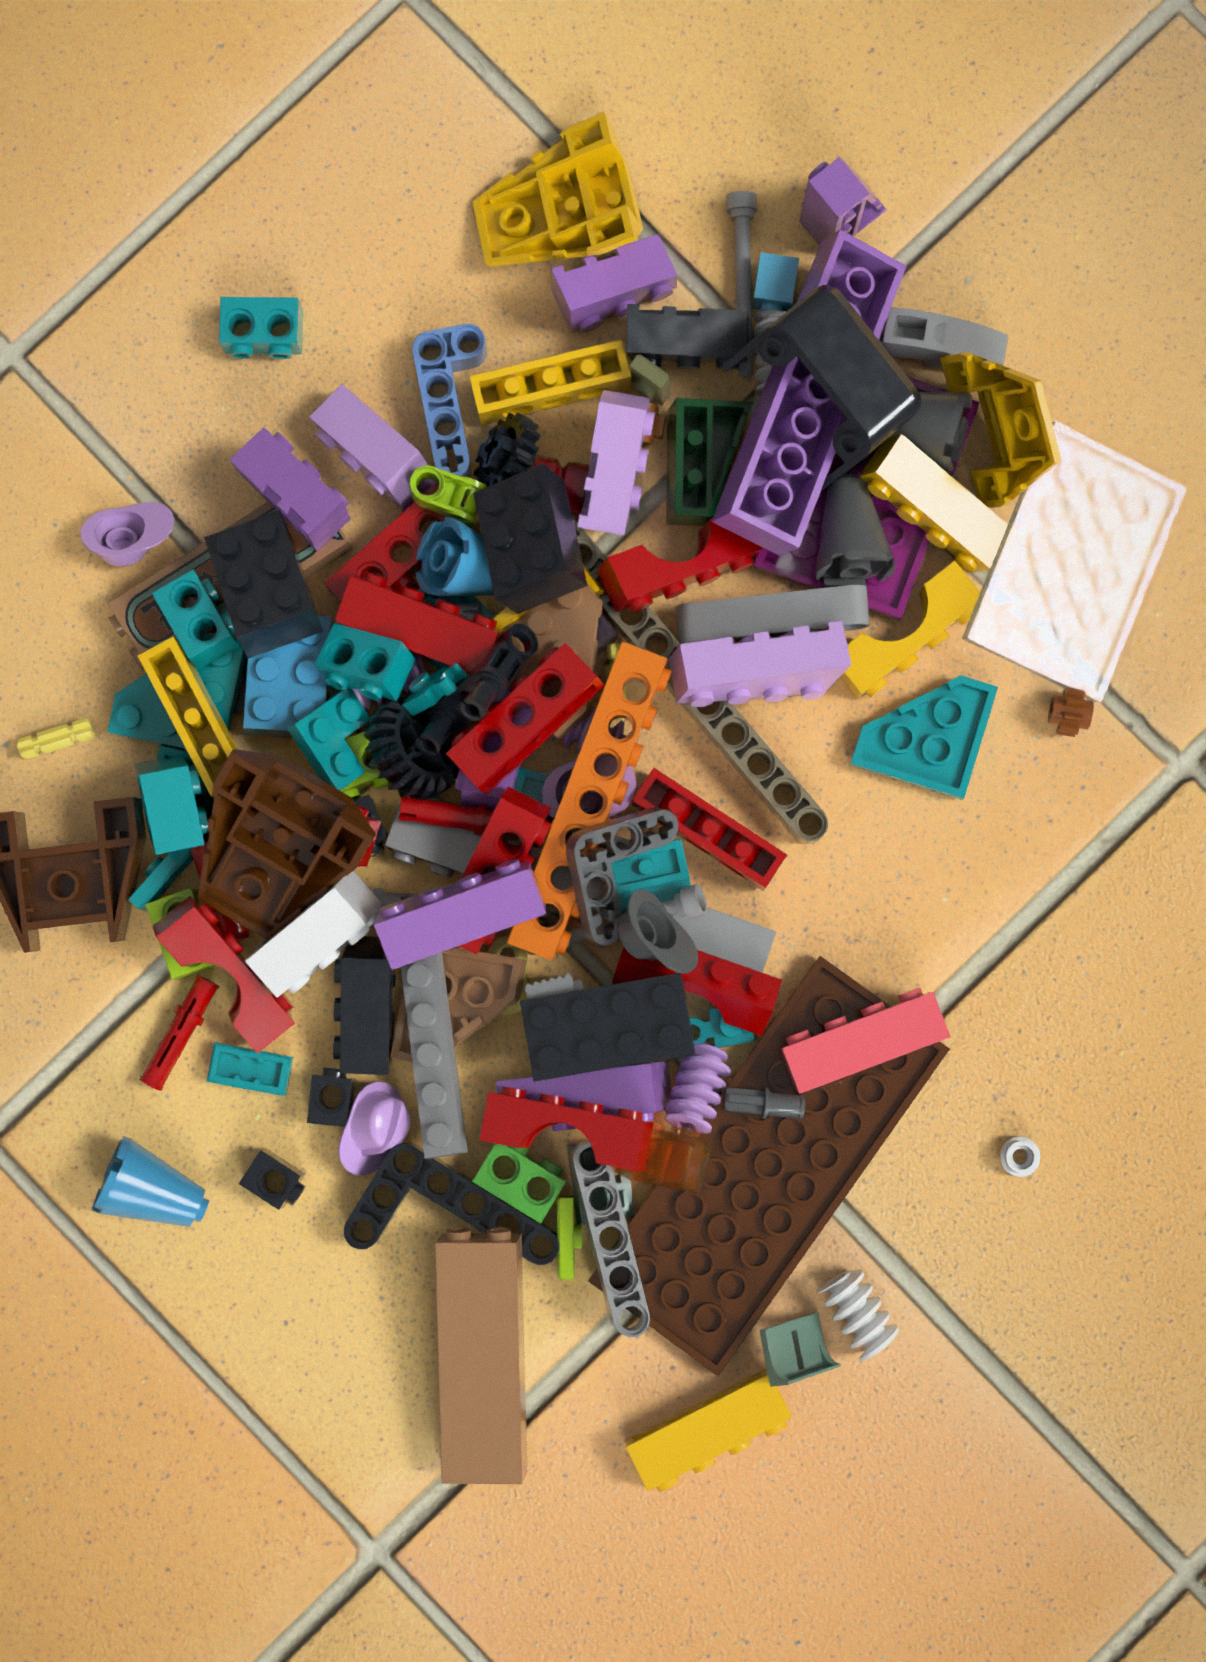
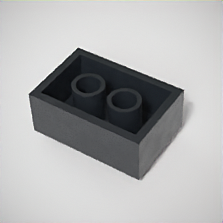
[474,463,588,614]
[204,510,324,659]

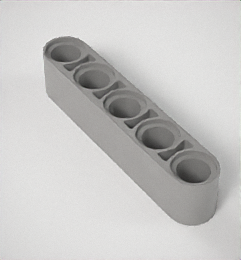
[675,585,870,644]
[570,1141,650,1337]

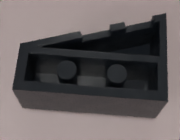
[626,304,749,370]

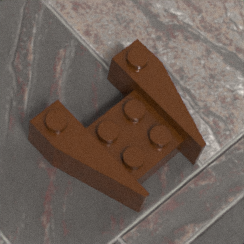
[0,797,146,953]

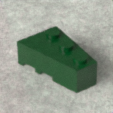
[666,398,753,526]

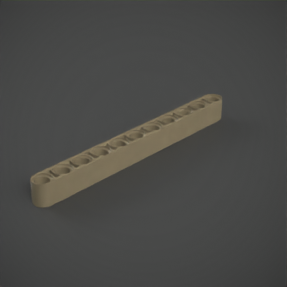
[573,518,828,844]

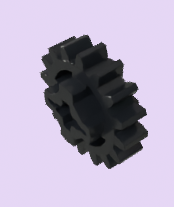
[474,412,540,487]

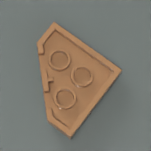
[507,583,603,739]
[390,948,527,1062]

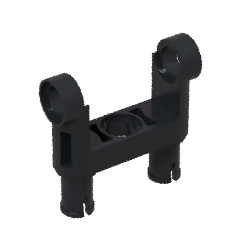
[416,623,539,756]

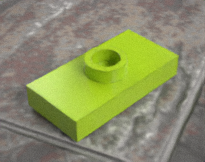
[557,1196,582,1280]

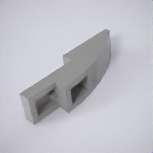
[879,307,1008,368]

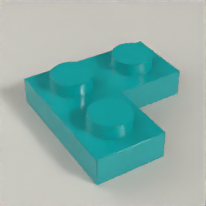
[287,687,371,791]

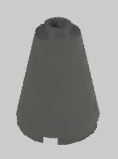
[890,392,972,471]
[815,474,895,587]

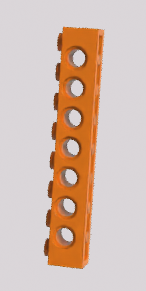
[507,641,672,961]

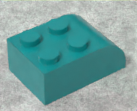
[134,757,209,855]

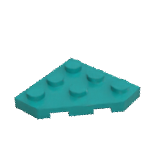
[108,632,246,749]
[850,675,998,800]

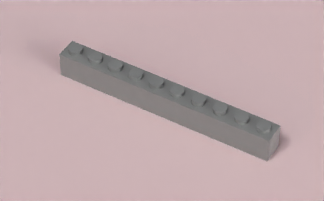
[385,802,776,972]

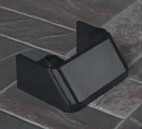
[722,285,921,491]

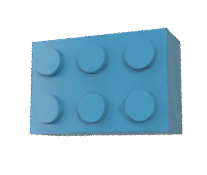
[243,616,331,738]

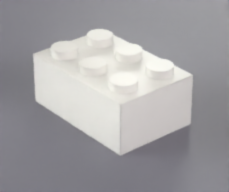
[245,871,382,997]

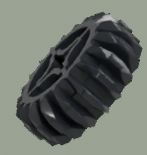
[364,695,460,800]

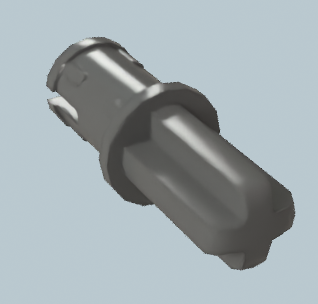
[724,1087,805,1120]

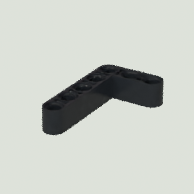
[344,1143,559,1265]

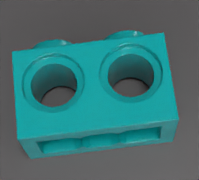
[219,297,303,360]
[152,569,239,670]
[314,623,416,701]

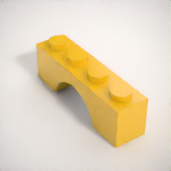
[840,561,984,699]

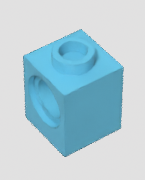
[752,252,799,312]

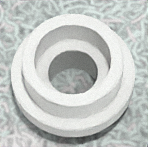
[1000,1137,1040,1177]

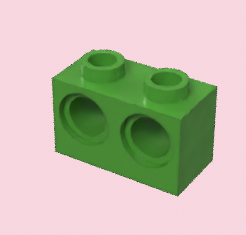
[472,1144,566,1224]

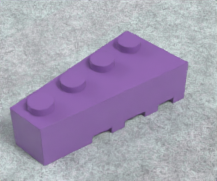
[374,859,546,970]
[495,1061,672,1131]

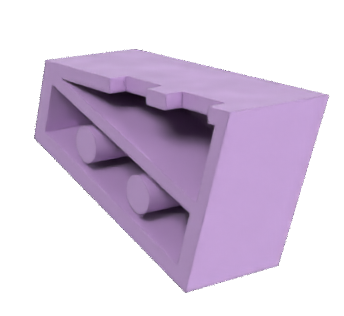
[309,384,437,512]
[577,390,655,535]

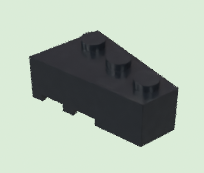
[333,936,396,1075]

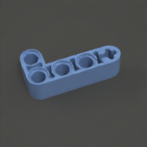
[412,324,487,478]

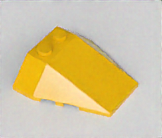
[472,112,643,267]
[940,352,1062,508]

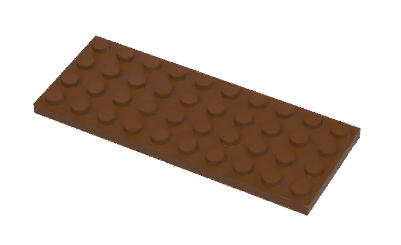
[588,956,950,1377]

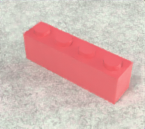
[780,988,951,1094]

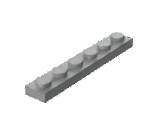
[401,952,468,1159]

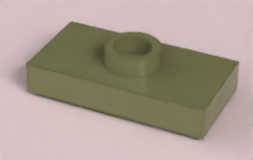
[629,354,670,406]

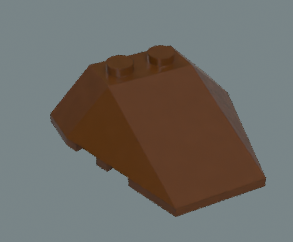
[198,749,376,940]

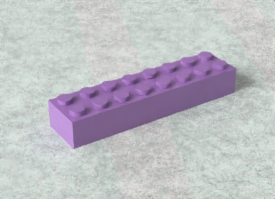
[712,229,907,556]

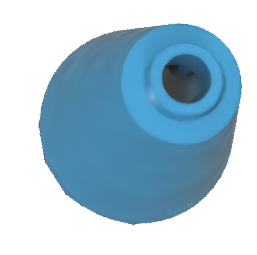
[416,517,494,597]
[91,1136,209,1227]

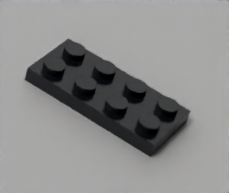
[520,973,696,1082]

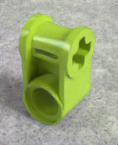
[410,465,487,526]

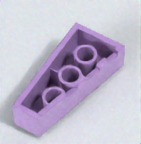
[668,621,851,707]

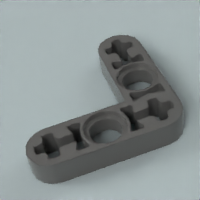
[566,807,678,946]

